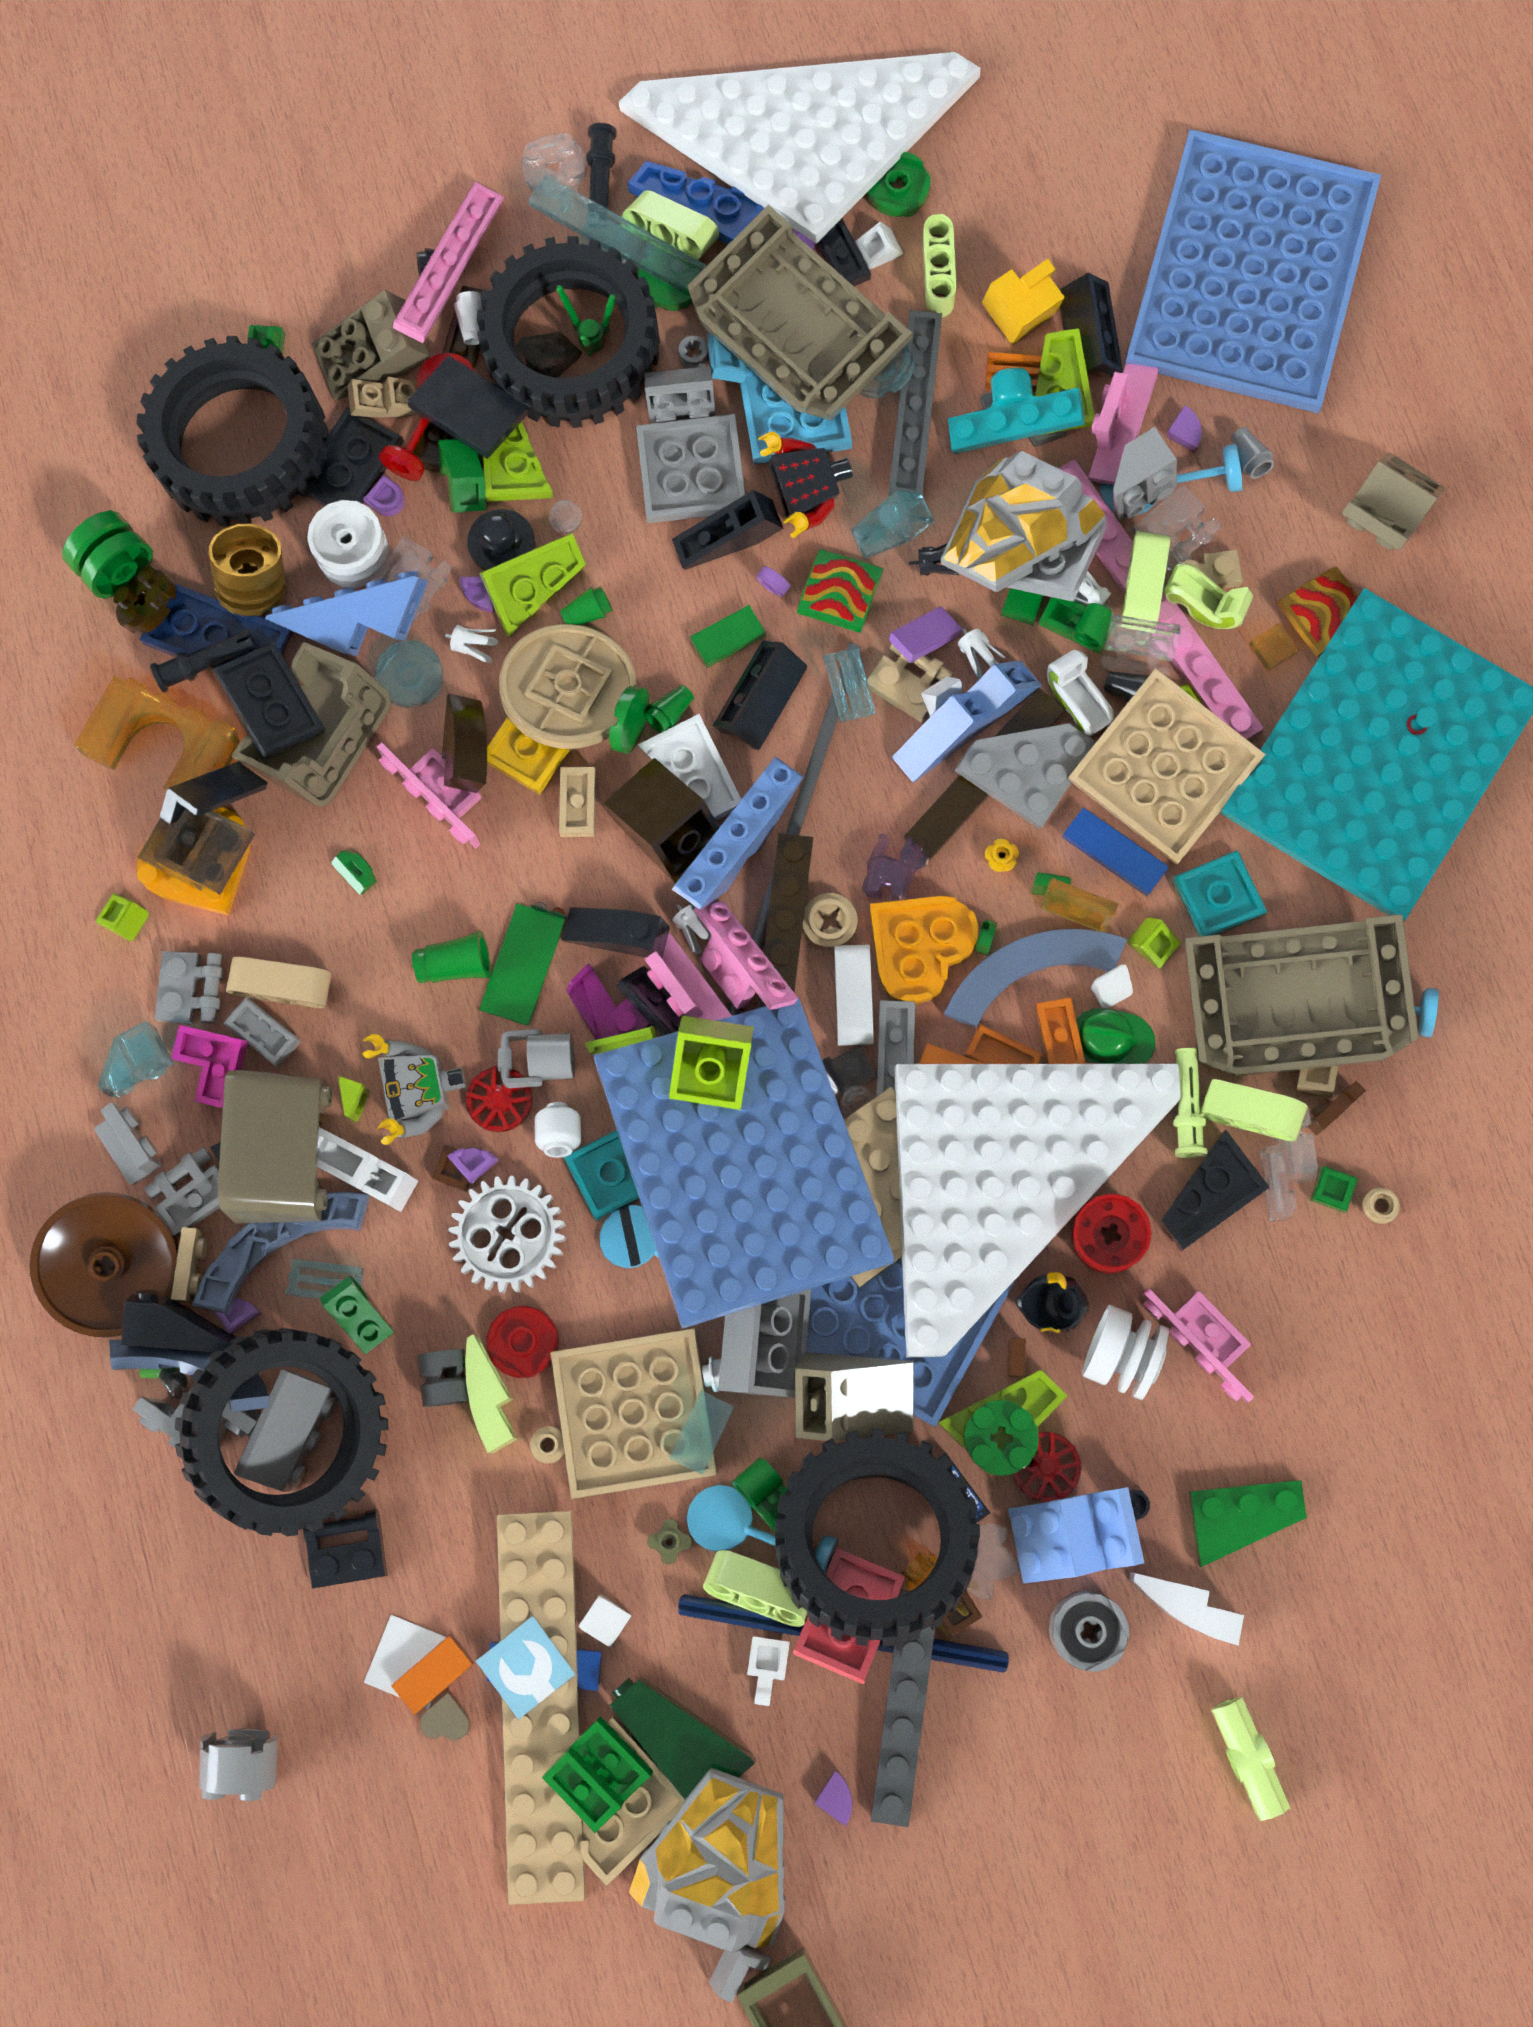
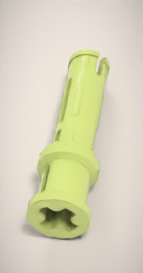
[1173,1048,1208,1158]

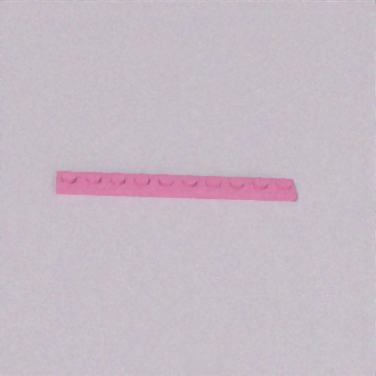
[1059,459,1264,741]

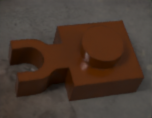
[1306,1080,1366,1135]

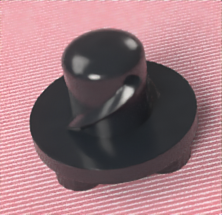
[467,509,536,571]

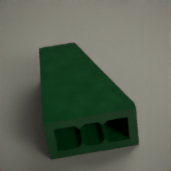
[609,1677,756,1800]

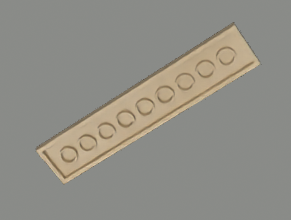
[497,1510,586,1905]

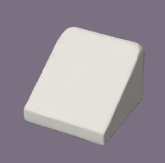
[855,222,904,270]
[921,676,962,717]
[1091,964,1133,1009]
[578,1594,632,1647]

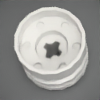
[1082,1305,1169,1400]

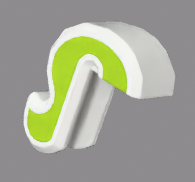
[1047,649,1115,737]

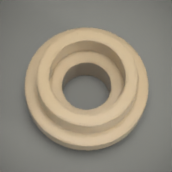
[1362,1188,1400,1224]
[530,1426,565,1464]

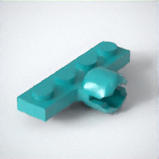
[948,367,1085,454]

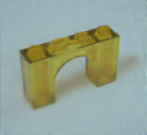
[73,675,240,792]

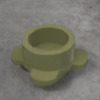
[647,1519,692,1564]

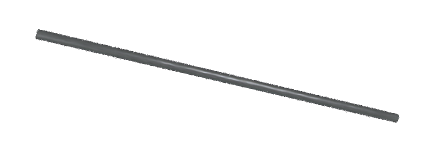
[727,643,861,1016]

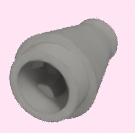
[1231,427,1274,479]

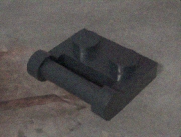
[303,1509,387,1589]

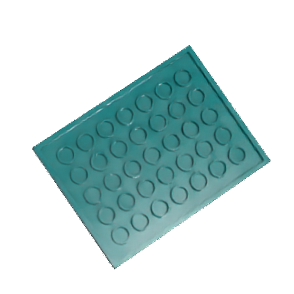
[1220,588,1533,922]

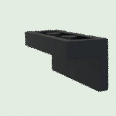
[1059,273,1123,377]
[712,641,807,750]
[160,761,268,824]

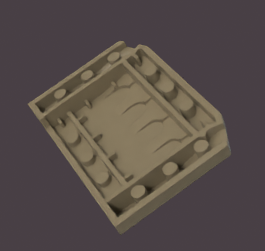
[687,205,912,420]
[1185,914,1418,1076]

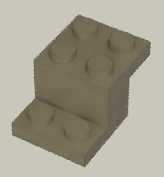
[1342,452,1446,551]

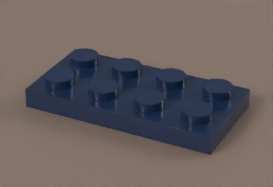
[139,583,293,671]

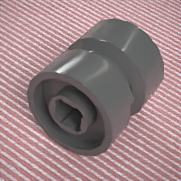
[417,1349,469,1407]

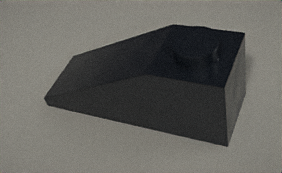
[672,490,784,570]
[562,907,670,958]
[121,1290,237,1352]

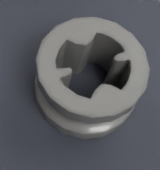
[679,336,708,369]

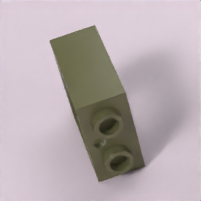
[737,1947,848,2027]

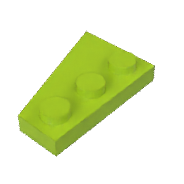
[1035,328,1095,435]
[938,1370,1068,1476]

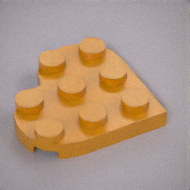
[136,807,251,915]
[869,896,979,1005]

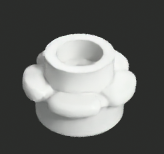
[702,1356,721,1392]

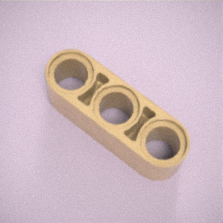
[226,957,332,1008]

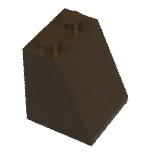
[603,758,720,884]

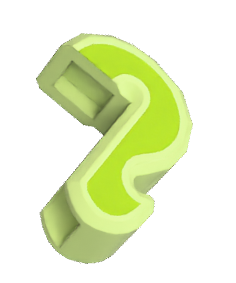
[1164,563,1253,629]

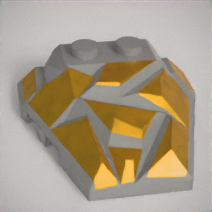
[941,451,1106,592]
[629,1768,785,1952]

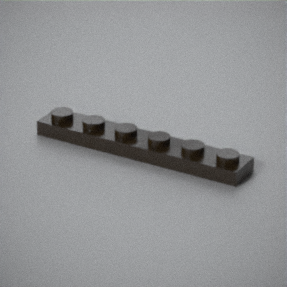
[757,833,814,1009]

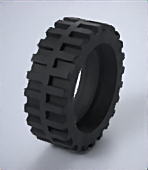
[476,236,660,428]
[136,336,329,527]
[175,1328,389,1536]
[775,1429,980,1647]

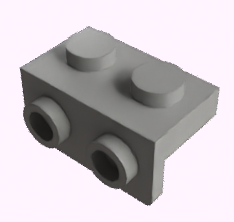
[94,1102,162,1185]

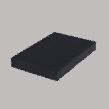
[407,356,529,459]
[306,407,405,507]
[212,642,325,761]

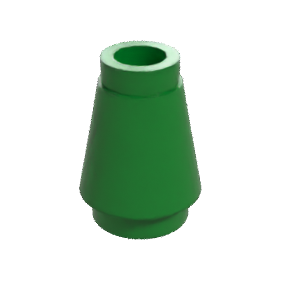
[560,586,613,625]
[644,685,694,733]

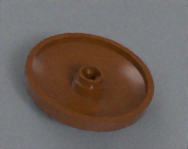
[29,1192,179,1337]

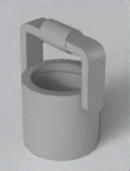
[498,1029,575,1088]

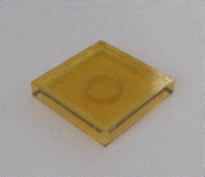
[1040,878,1119,932]

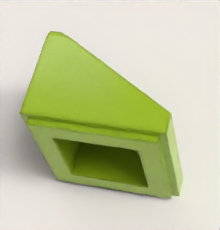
[96,893,149,941]
[1127,917,1181,969]
[339,1076,370,1123]

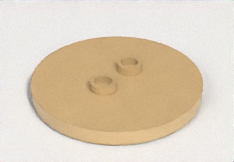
[499,624,636,749]

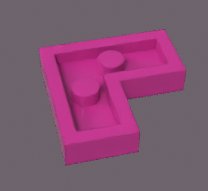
[171,1025,248,1108]

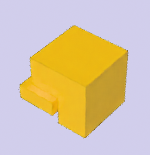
[981,259,1065,345]

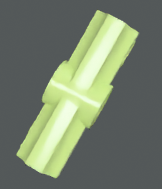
[1211,1697,1290,1821]

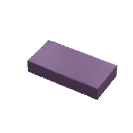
[889,606,963,663]

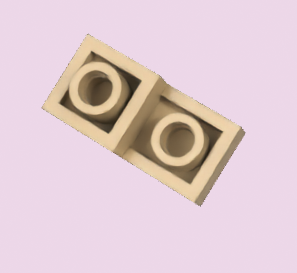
[347,377,418,417]

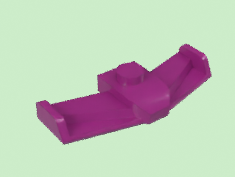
[566,964,651,1040]

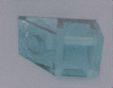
[851,491,935,558]
[98,1021,174,1097]

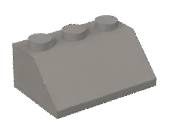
[718,1289,811,1398]
[234,1369,338,1492]

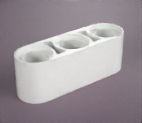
[834,945,873,1046]

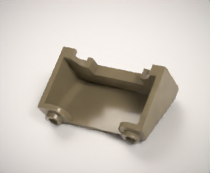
[231,642,391,807]
[218,1070,332,1224]

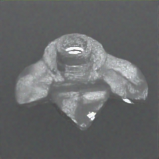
[967,1524,1020,1600]

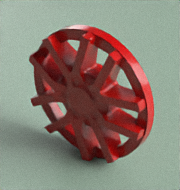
[466,1066,533,1133]
[1013,1432,1081,1502]

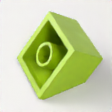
[669,1015,754,1110]

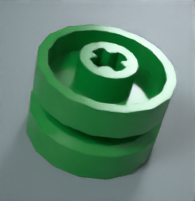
[62,510,153,599]

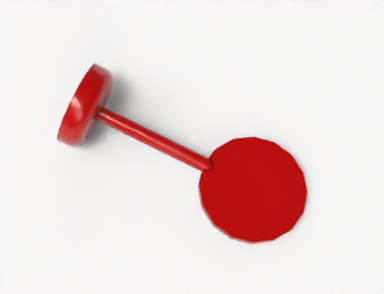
[379,353,475,481]

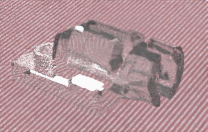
[1260,1107,1318,1222]

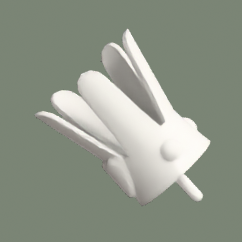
[1074,571,1112,611]
[445,625,499,663]
[958,629,1005,679]
[673,904,712,955]

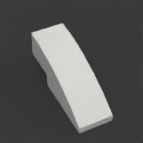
[317,1127,418,1212]
[1129,1572,1244,1646]

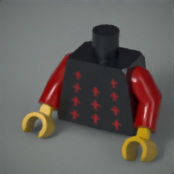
[758,431,853,538]

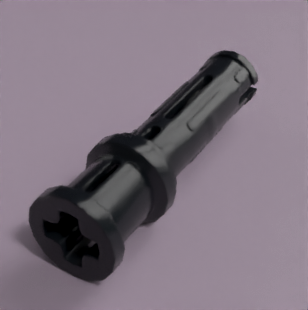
[586,123,617,226]
[150,629,257,693]

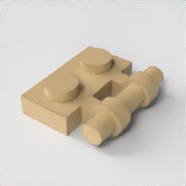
[865,644,954,723]

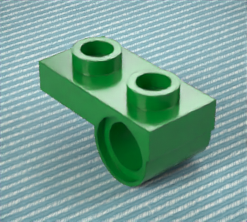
[1038,597,1116,654]
[320,1275,394,1354]
[731,1457,787,1533]

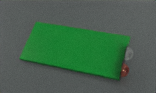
[479,902,568,1026]

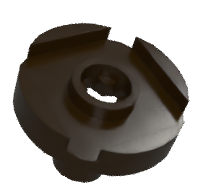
[113,565,176,634]

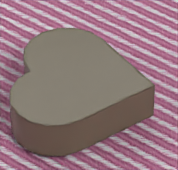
[420,1692,471,1741]

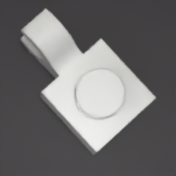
[747,1636,790,1706]

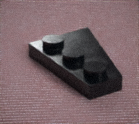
[1160,1130,1270,1251]

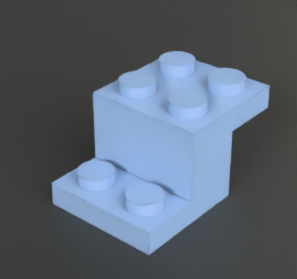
[1008,1487,1144,1584]

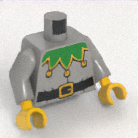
[362,1034,466,1145]

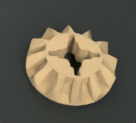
[803,893,858,949]

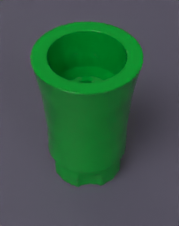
[412,930,491,983]

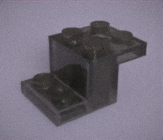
[138,808,255,895]

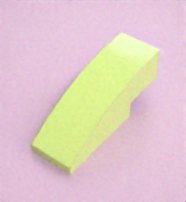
[465,1334,518,1454]

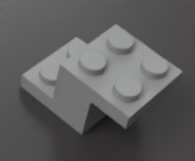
[132,1389,261,1448]

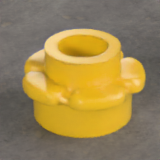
[985,839,1019,872]

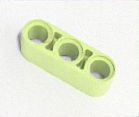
[622,190,719,260]
[922,214,956,317]
[1121,530,1171,630]
[1200,1079,1308,1142]
[703,1550,808,1627]

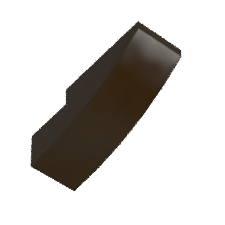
[442,693,487,793]

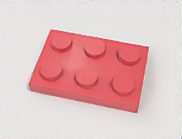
[793,1548,905,1684]

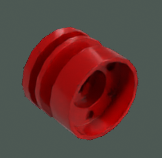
[1071,1193,1152,1274]

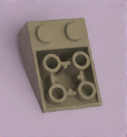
[312,290,430,400]
[795,1352,914,1441]

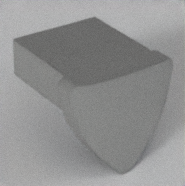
[709,1945,772,2003]

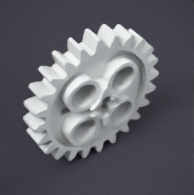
[448,1176,566,1294]

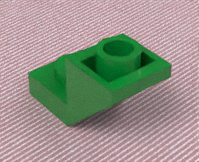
[438,439,486,513]

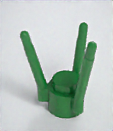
[556,285,615,356]

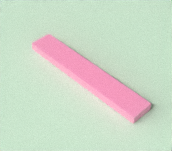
[393,181,504,343]

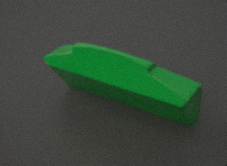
[331,849,377,895]

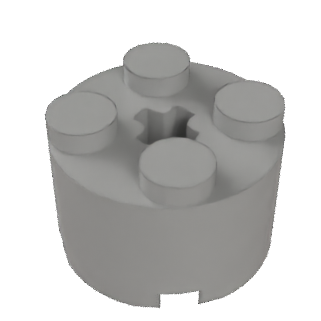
[1049,1591,1129,1672]
[199,1729,278,1801]

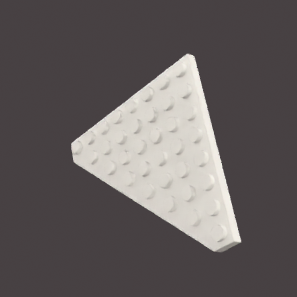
[619,52,981,244]
[895,1064,1181,1357]

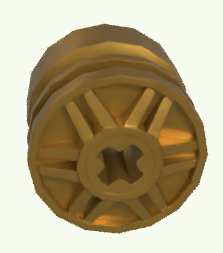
[209,524,286,616]

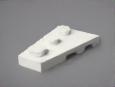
[638,714,742,820]

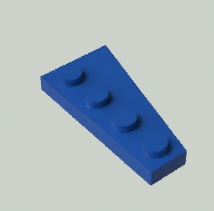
[628,161,764,245]

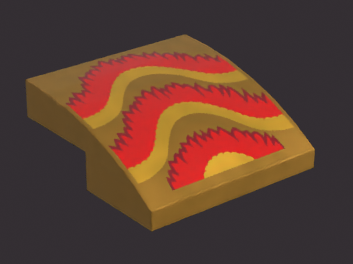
[1277,566,1359,657]

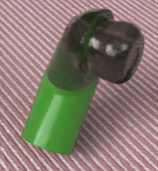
[139,1367,188,1398]

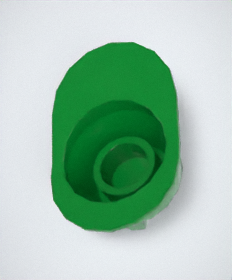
[1076,1008,1155,1064]

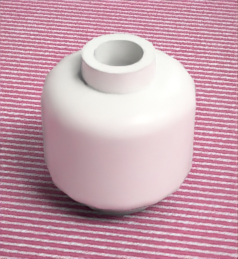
[535,1102,581,1158]

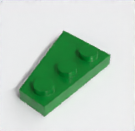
[1189,1480,1307,1567]

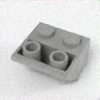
[644,366,716,424]
[1113,427,1177,521]

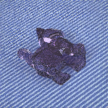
[862,833,929,901]

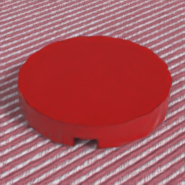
[486,1305,559,1378]

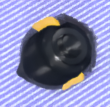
[1016,1272,1089,1334]

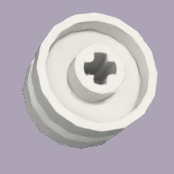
[307,500,391,588]

